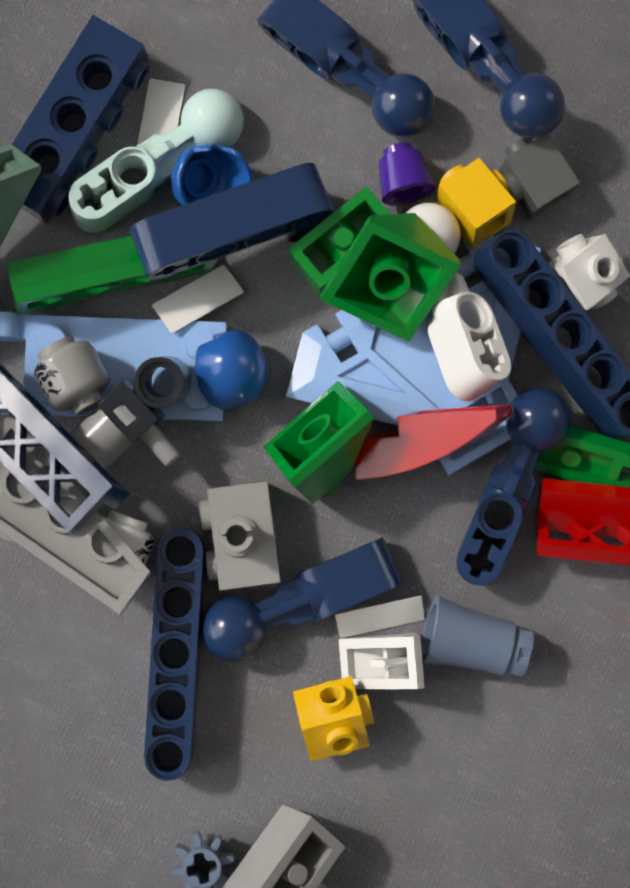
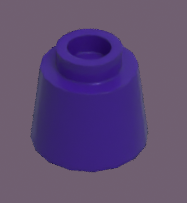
[378,142,436,206]

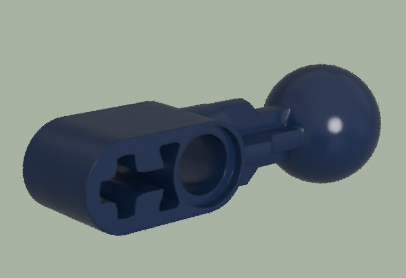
[257,0,435,138]
[413,0,565,139]
[456,388,571,586]
[201,537,403,662]

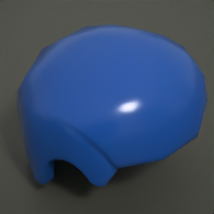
[171,142,252,206]
[195,330,268,410]

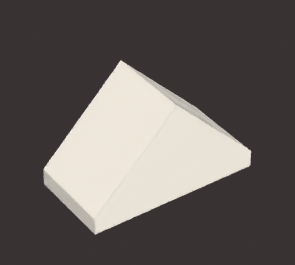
[339,633,424,689]

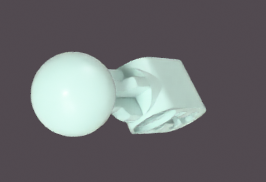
[69,88,244,233]

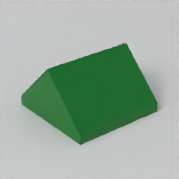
[320,213,461,342]

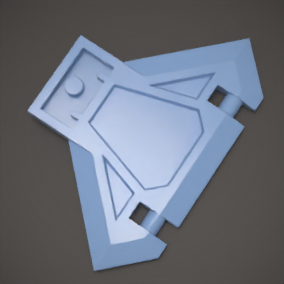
[286,236,541,477]

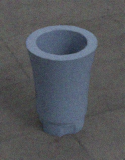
[421,595,534,677]

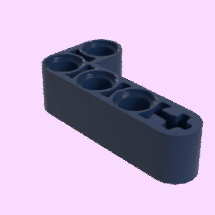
[129,163,334,280]

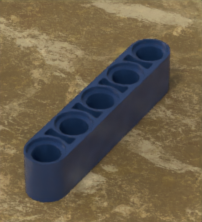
[474,230,630,441]
[144,528,206,781]

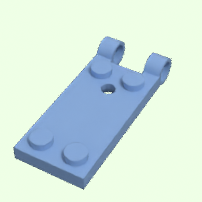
[0,311,227,423]

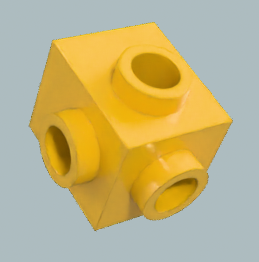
[293,676,375,762]

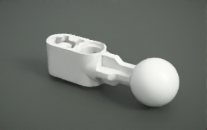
[406,203,511,402]

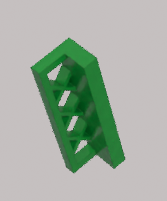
[5,236,217,315]

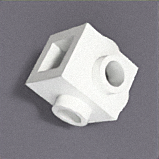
[549,234,630,310]

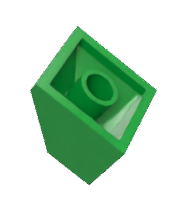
[263,381,374,504]

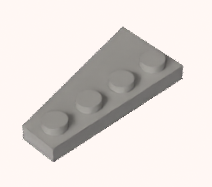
[0,412,151,616]

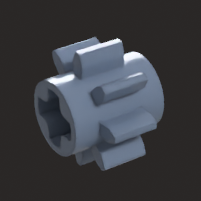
[171,830,235,888]

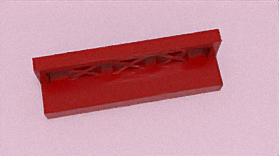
[534,478,630,565]

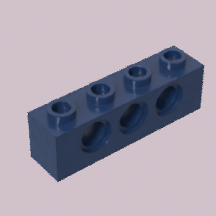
[12,15,150,224]

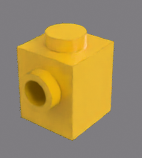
[436,158,516,249]

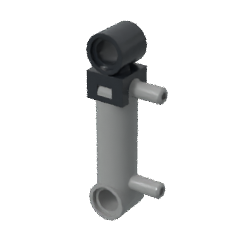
[0,356,192,542]

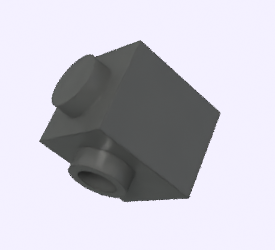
[499,134,580,219]

